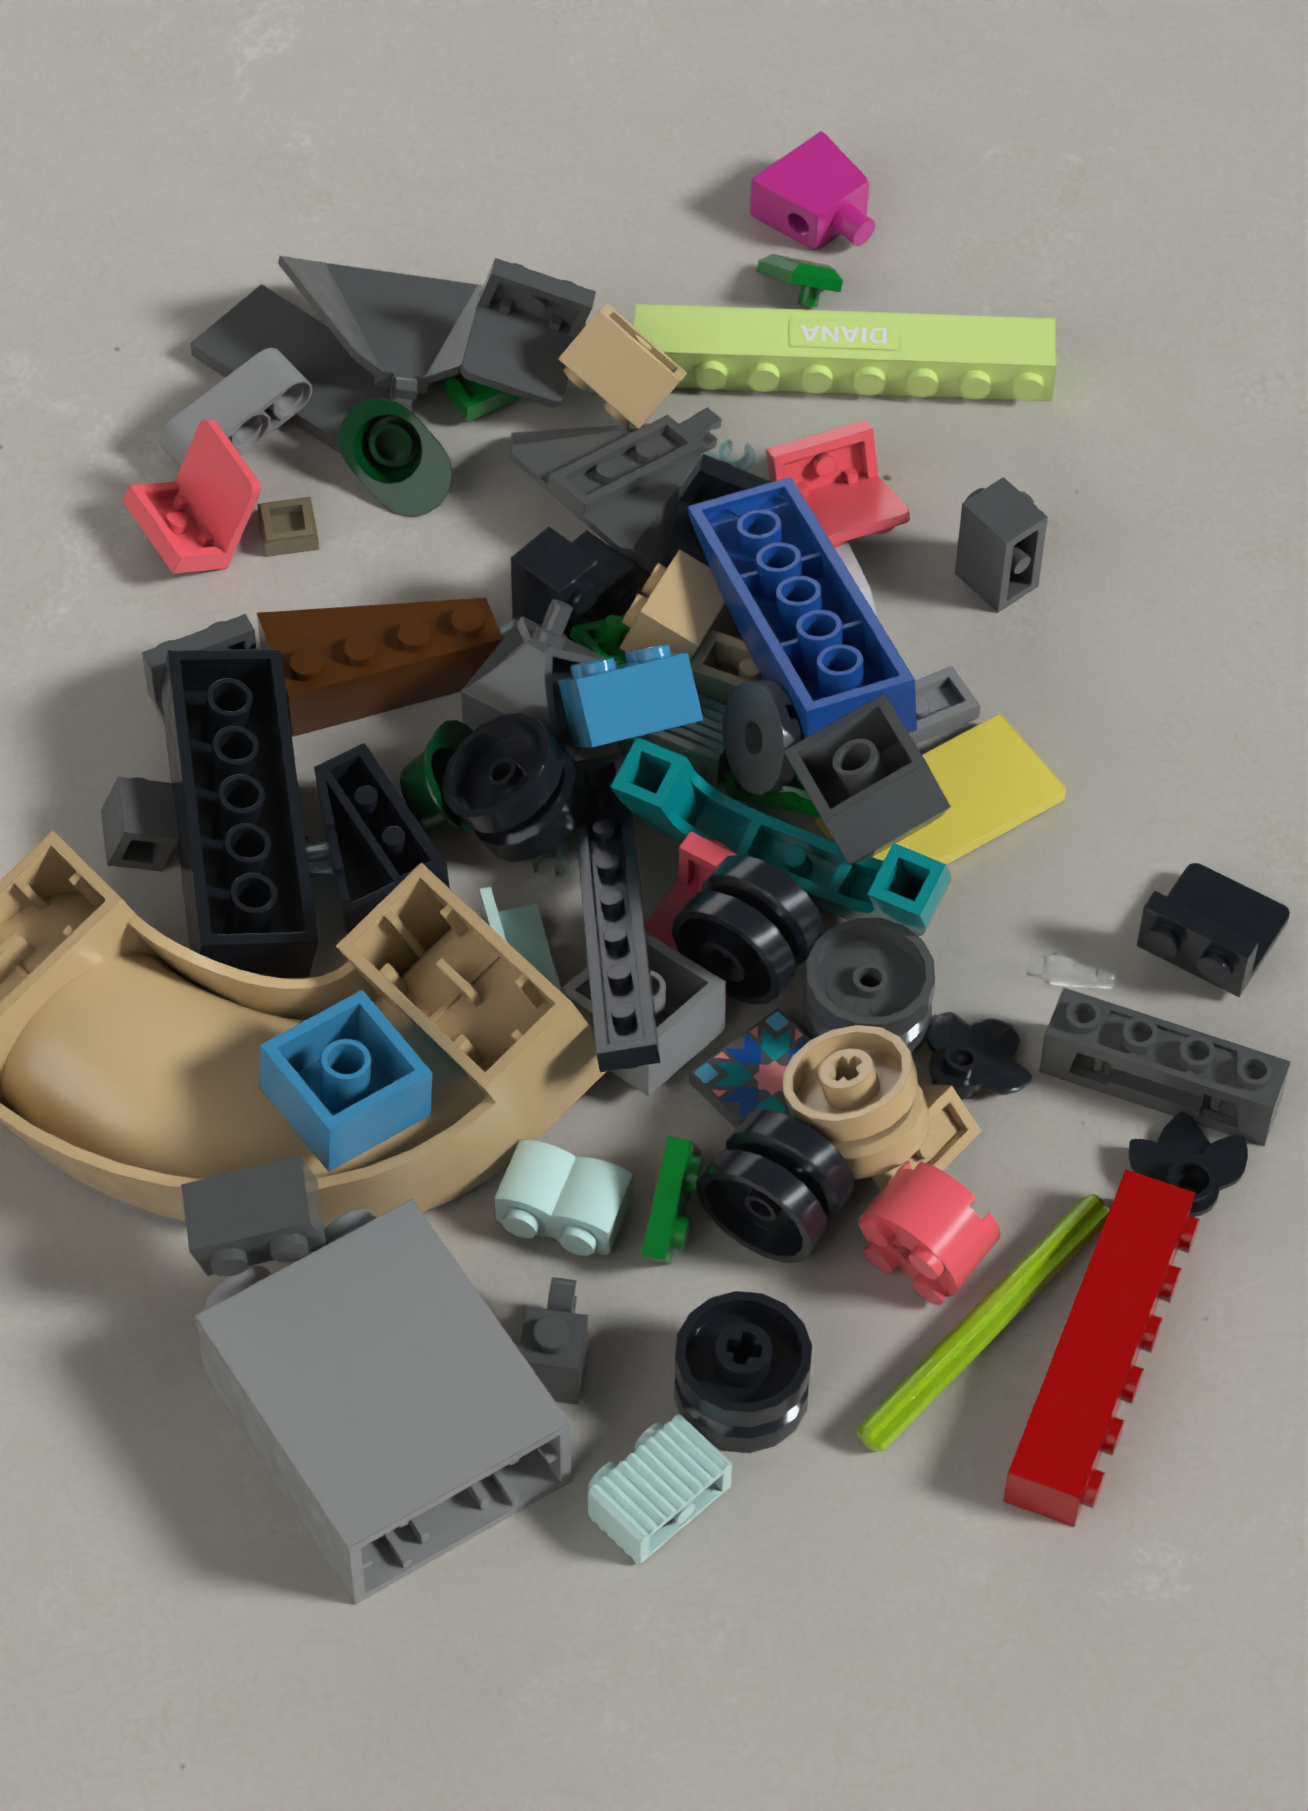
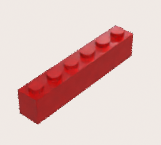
[1003,1169,1200,1527]

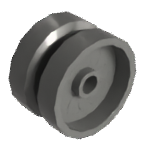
[803,918,935,1055]

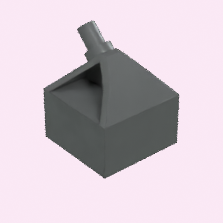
[461,599,616,758]
[784,693,951,865]

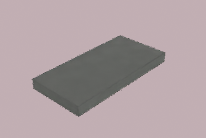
[190,284,418,454]

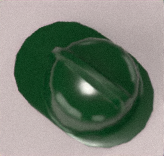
[338,398,453,517]
[400,720,473,830]

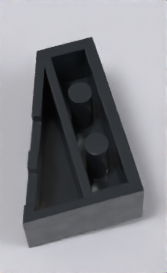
[314,743,450,935]

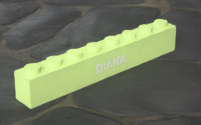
[634,304,1056,401]

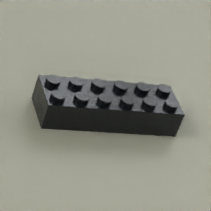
[160,649,318,978]

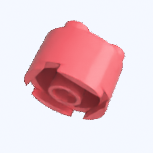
[858,1161,1000,1306]

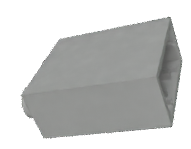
[195,1199,571,1605]

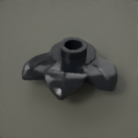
[926,1012,1032,1099]
[1128,1112,1248,1217]

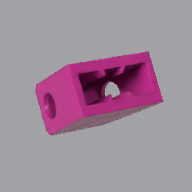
[750,131,875,250]

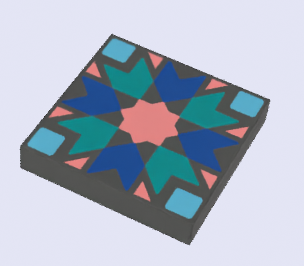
[690,1008,811,1128]

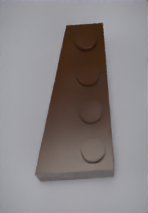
[257,597,503,737]

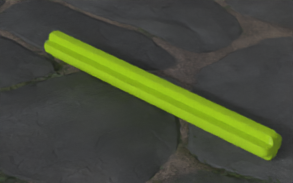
[856,1194,1110,1452]

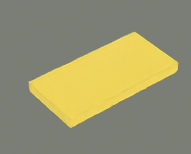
[815,713,1066,865]

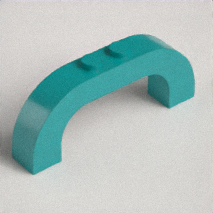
[611,737,951,937]

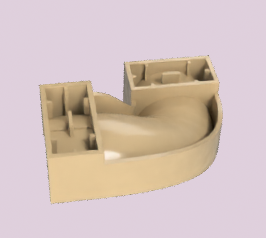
[0,830,607,1229]

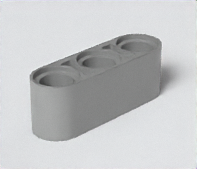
[158,348,312,467]

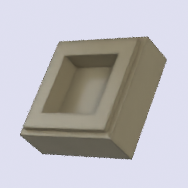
[257,497,319,557]

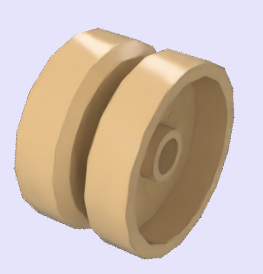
[783,1025,930,1180]

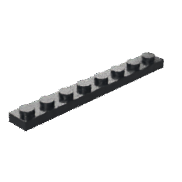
[575,753,661,1072]

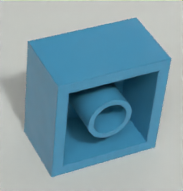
[557,644,703,747]
[260,990,433,1172]

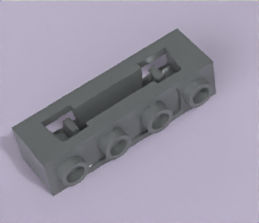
[1039,988,1291,1146]

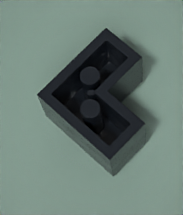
[511,526,636,642]

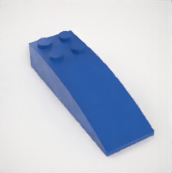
[688,477,917,741]

